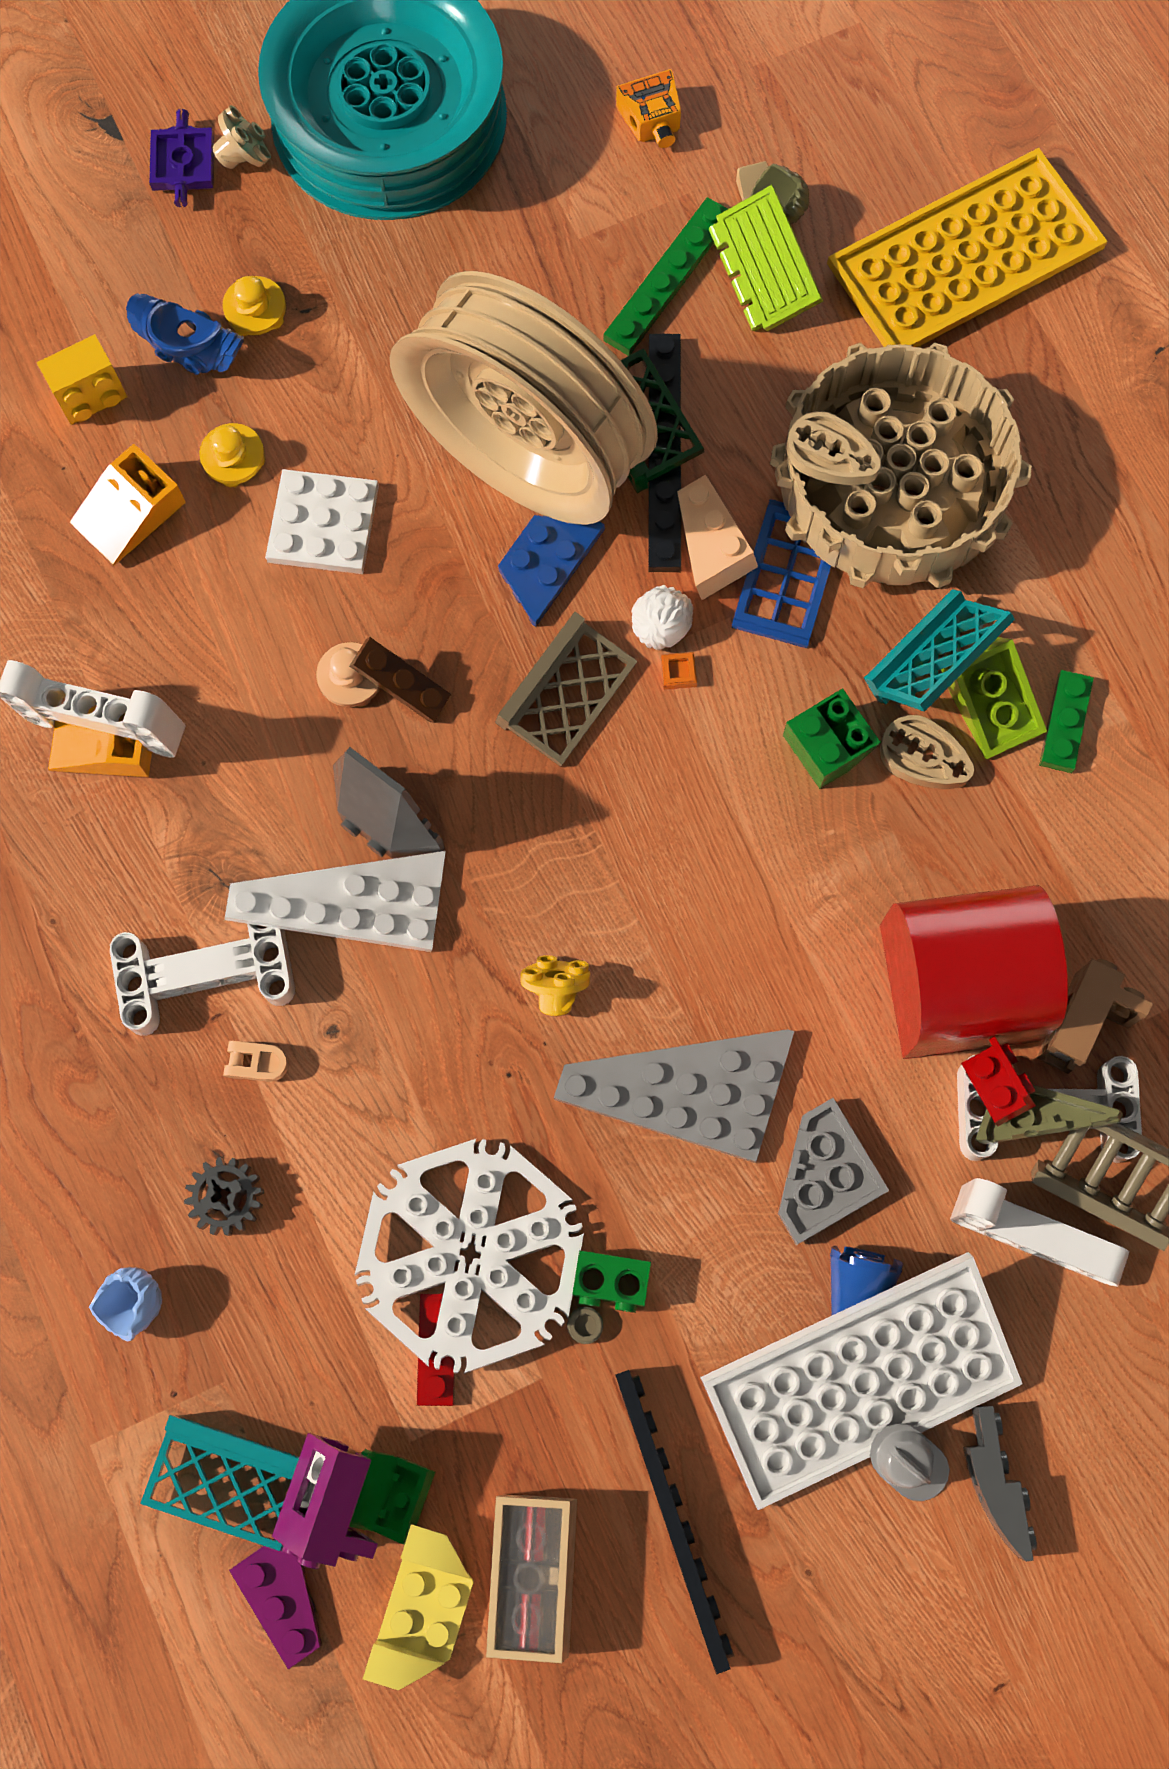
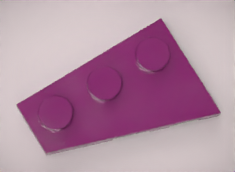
[229,1539,322,1669]

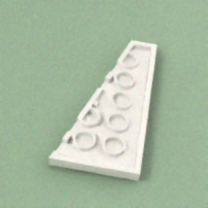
[224,851,446,952]

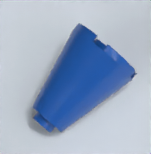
[830,1246,903,1316]

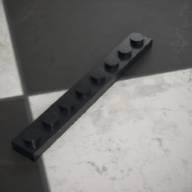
[648,334,681,572]
[615,1370,734,1675]

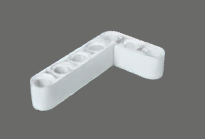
[950,1178,1129,1287]

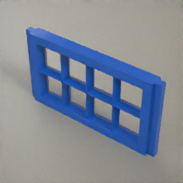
[731,499,831,648]

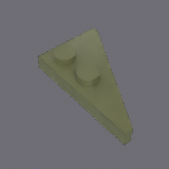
[976,1085,1123,1144]

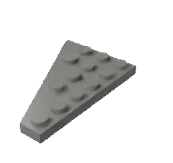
[554,1029,794,1163]

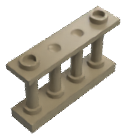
[1031,1123,1169,1251]

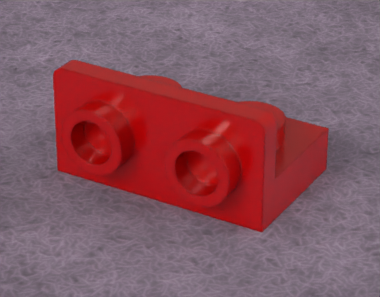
[961,1036,1036,1127]

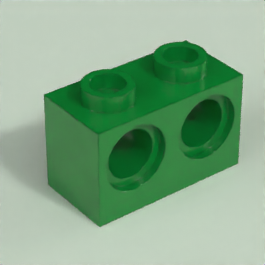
[572,1250,651,1313]

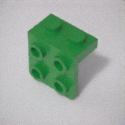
[349,1449,435,1545]

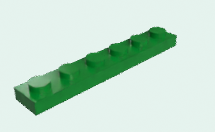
[603,197,728,356]

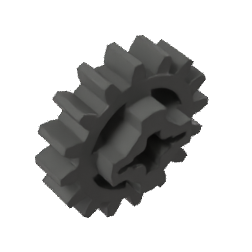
[184,1157,264,1236]

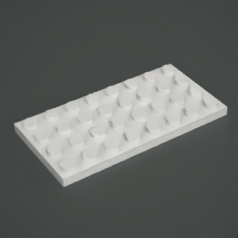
[700,1252,1023,1510]

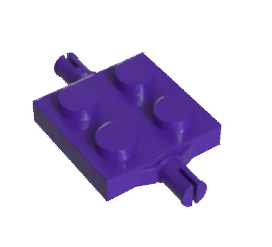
[149,109,214,207]

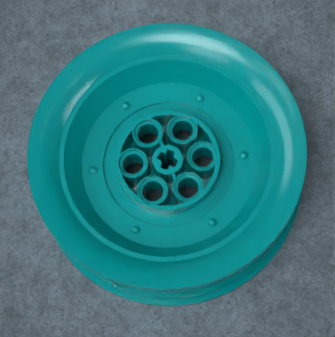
[258,0,507,220]

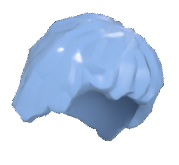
[89,1267,162,1341]

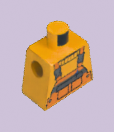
[616,69,681,148]

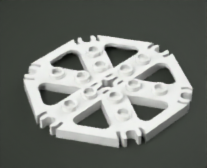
[355,1139,584,1374]

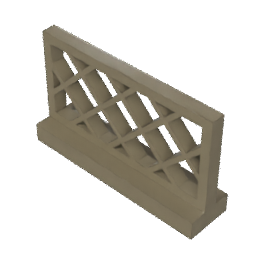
[495,612,637,767]

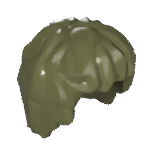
[750,163,809,225]

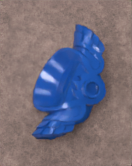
[126,293,244,375]

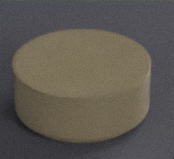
[567,1307,603,1344]

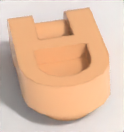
[223,1041,288,1082]

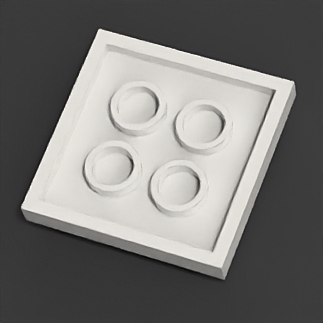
[265,469,379,574]

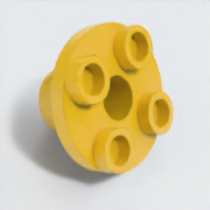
[223,276,286,336]
[199,423,265,488]
[521,955,590,1016]

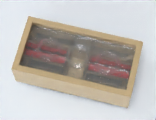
[486,1494,577,1663]

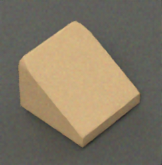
[736,161,768,201]

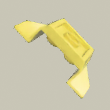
[363,1524,474,1690]

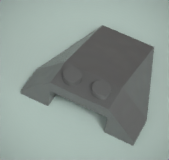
[333,747,445,859]

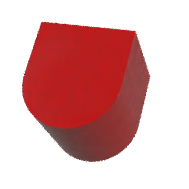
[880,885,1068,1059]

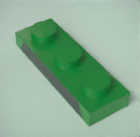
[1039,670,1094,774]

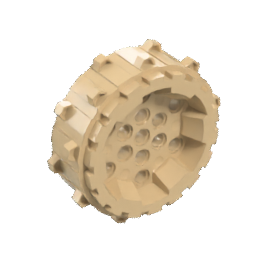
[770,343,1032,588]

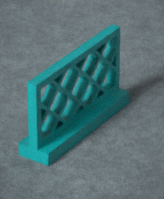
[864,589,1015,712]
[140,1415,299,1551]

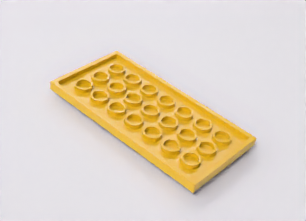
[827,148,1108,347]

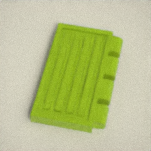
[708,185,823,332]

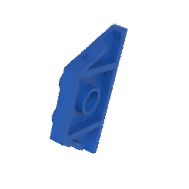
[498,515,605,627]

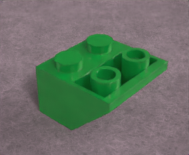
[783,688,881,789]

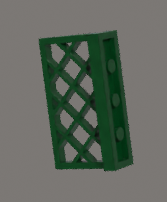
[620,348,704,494]

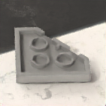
[778,1098,889,1245]

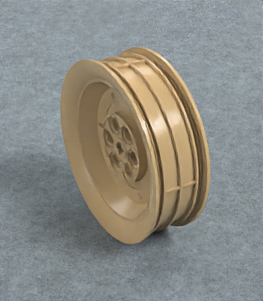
[390,271,658,525]

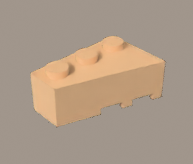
[677,475,758,600]

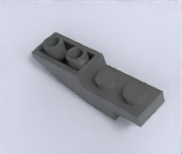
[963,1405,1037,1561]

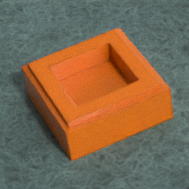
[661,652,697,690]

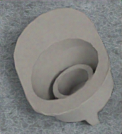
[870,1423,950,1501]

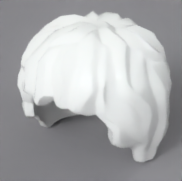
[631,585,693,650]

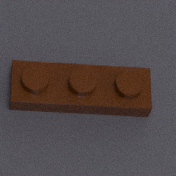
[349,637,451,723]

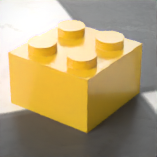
[36,334,127,425]

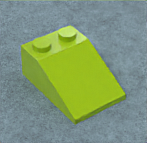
[941,637,1047,759]

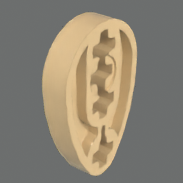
[787,412,881,485]
[880,715,974,789]

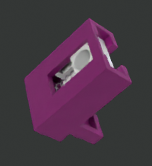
[272,1433,378,1569]

